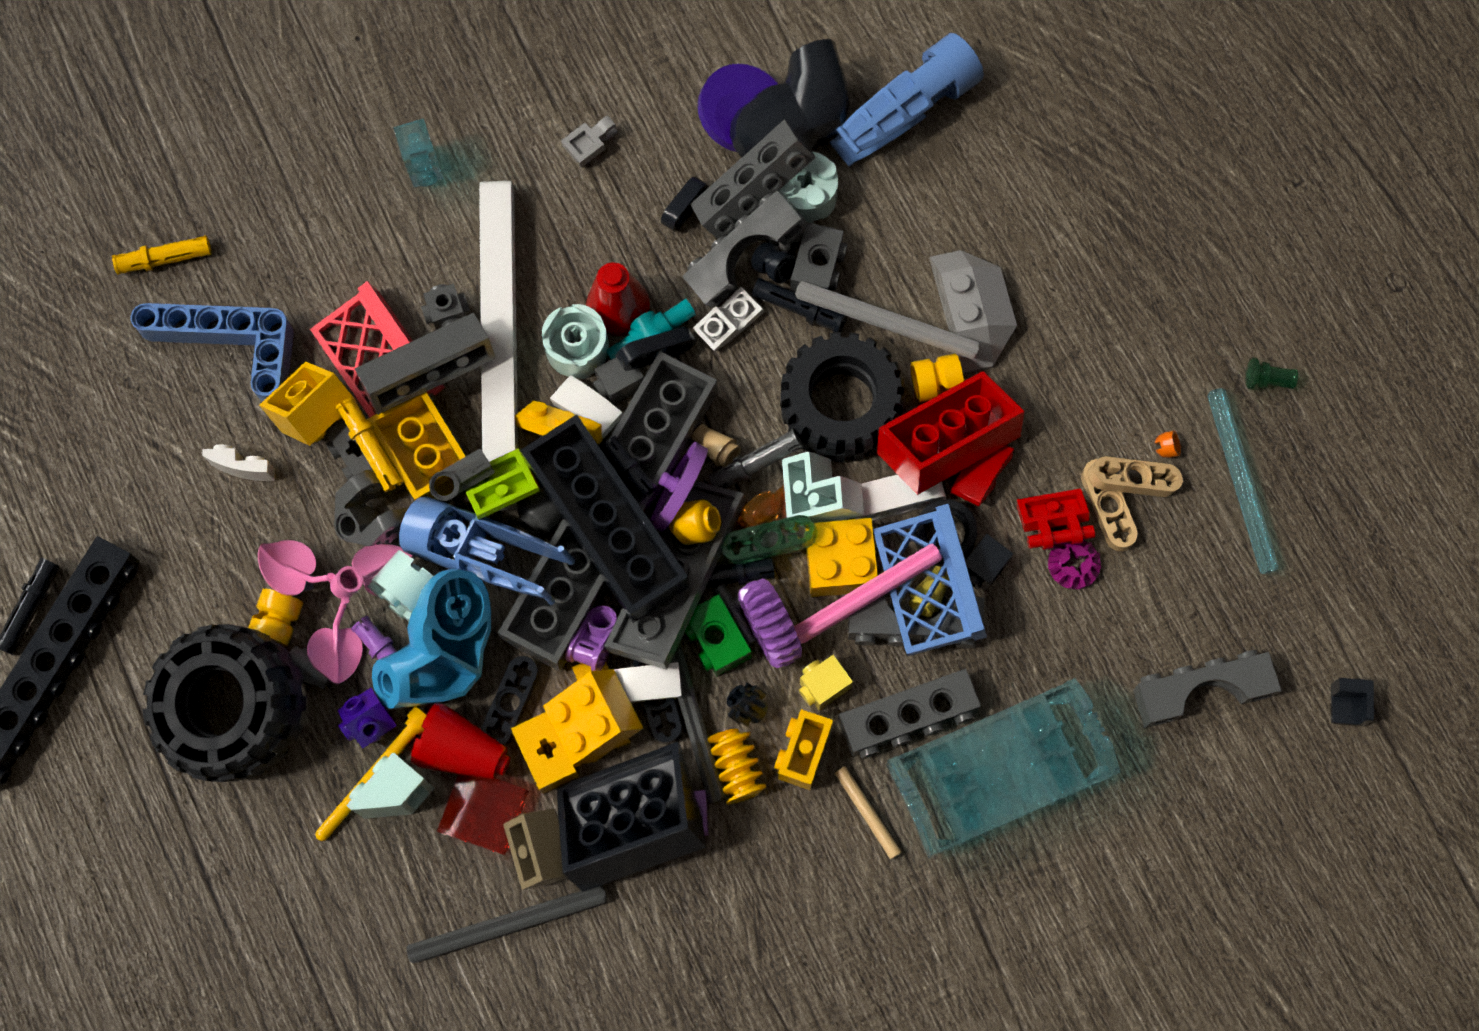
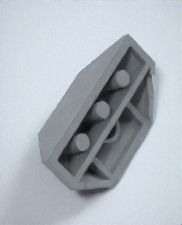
[930,250,1017,375]

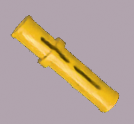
[112,235,212,275]
[335,397,403,493]

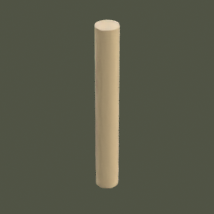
[834,766,902,859]

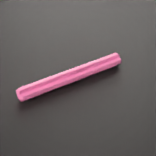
[794,544,942,644]

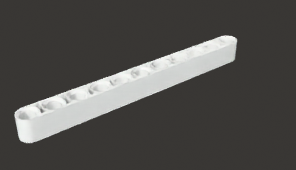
[479,180,519,511]

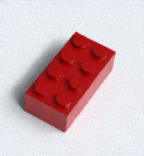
[877,371,1025,495]

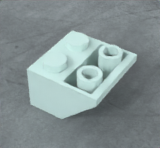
[346,752,435,819]

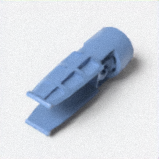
[830,33,984,167]
[399,496,575,605]

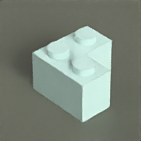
[782,452,864,528]

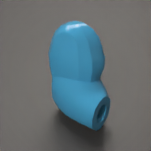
[372,569,491,708]

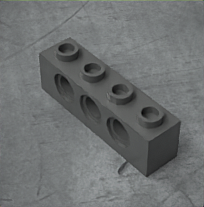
[690,119,816,239]
[838,669,981,759]

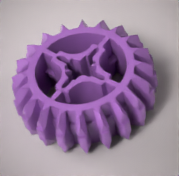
[738,578,802,668]

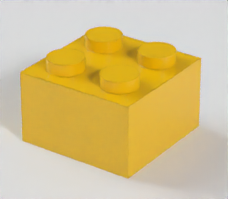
[259,362,357,446]
[805,518,878,597]
[543,669,643,765]

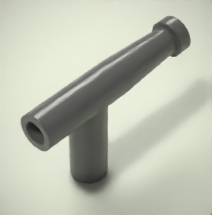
[714,584,757,647]

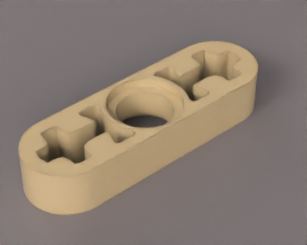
[1088,456,1183,497]
[1081,459,1138,551]

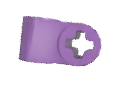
[565,606,617,671]

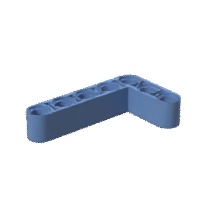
[130,303,294,402]

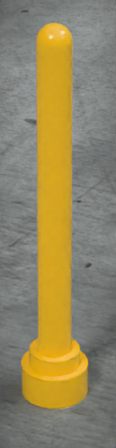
[315,706,426,841]

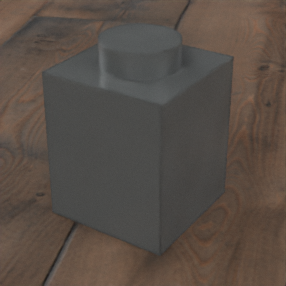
[593,358,644,405]

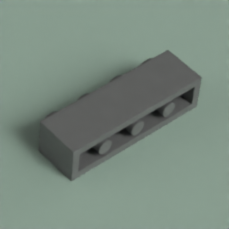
[355,313,496,415]

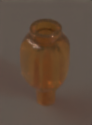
[738,486,785,533]

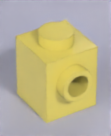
[799,655,853,710]

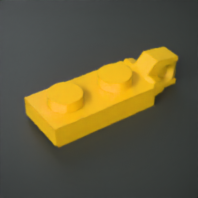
[515,400,603,444]

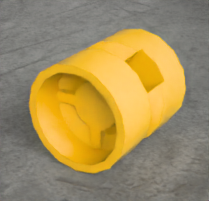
[910,354,964,403]
[248,588,303,647]

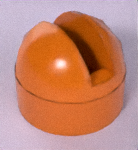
[1155,430,1181,458]

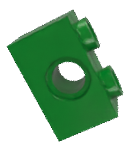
[685,594,752,677]

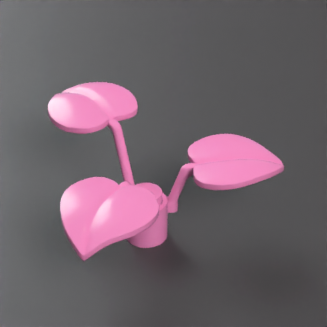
[258,540,412,684]

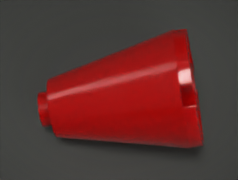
[586,262,650,336]
[411,702,511,780]

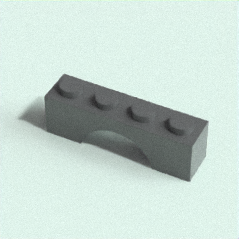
[682,190,809,308]
[848,595,984,649]
[1133,650,1281,728]

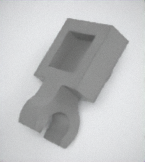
[561,115,618,168]

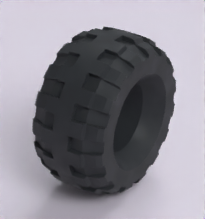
[142,624,307,782]

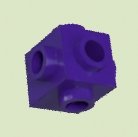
[337,688,397,749]

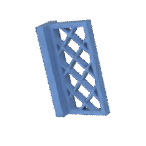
[873,504,987,656]

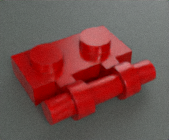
[1017,488,1095,550]

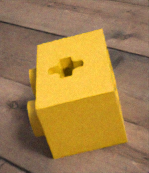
[511,712,581,794]

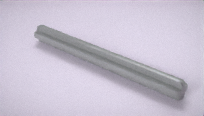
[795,281,980,360]

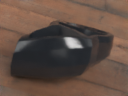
[730,39,850,158]

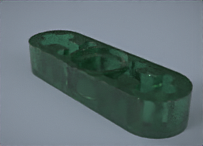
[721,515,818,564]

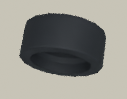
[914,499,978,565]

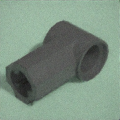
[429,448,495,501]

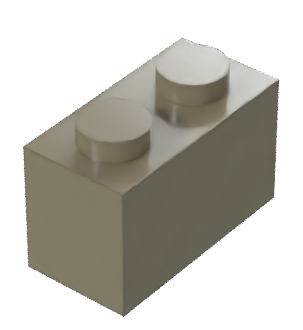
[503,808,567,890]

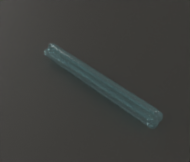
[1207,388,1279,574]

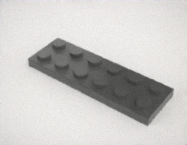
[604,481,747,670]

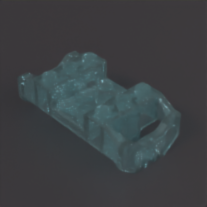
[886,678,1121,859]

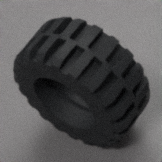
[780,332,905,463]

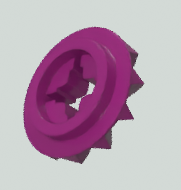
[1048,540,1101,589]

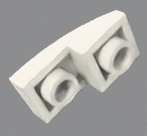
[693,287,765,351]
[550,375,623,439]
[202,444,275,481]
[614,663,681,703]

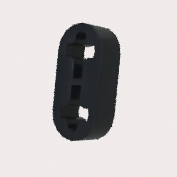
[660,176,709,232]

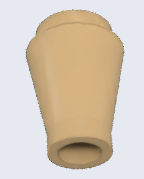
[692,424,741,467]

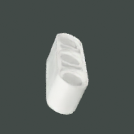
[854,475,947,521]

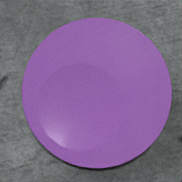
[650,442,708,532]

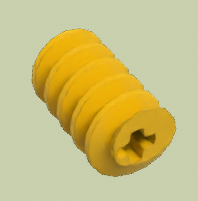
[707,729,766,805]

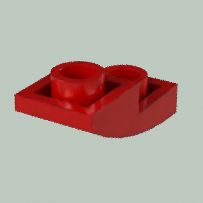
[951,445,1014,507]

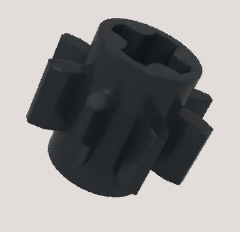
[727,682,768,727]

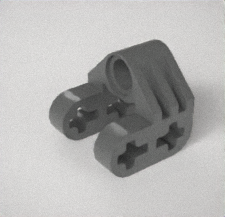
[334,469,409,546]

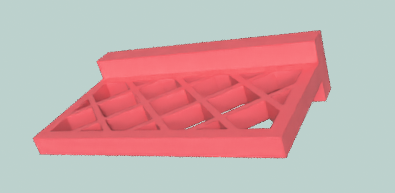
[310,281,445,418]

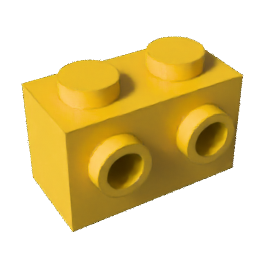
[774,709,833,790]

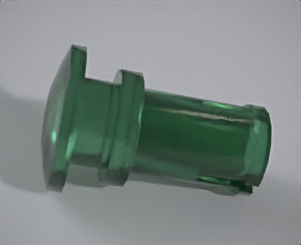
[1245,357,1298,389]

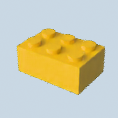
[366,392,466,500]

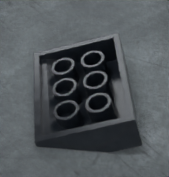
[556,742,706,892]

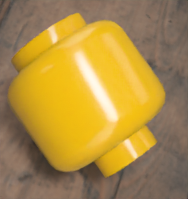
[669,499,721,545]

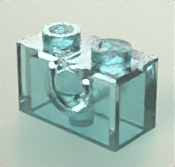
[393,118,444,187]

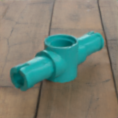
[607,299,696,360]

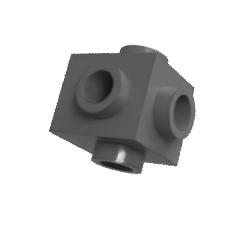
[421,283,470,330]

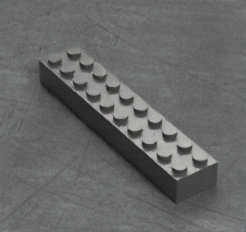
[498,351,718,672]

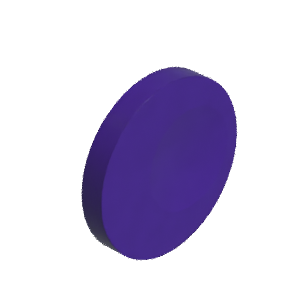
[698,64,778,152]

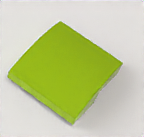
[465,449,540,520]

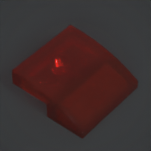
[437,774,529,855]

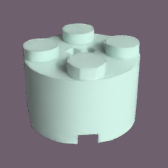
[779,152,838,223]
[542,304,609,379]
[367,550,434,622]

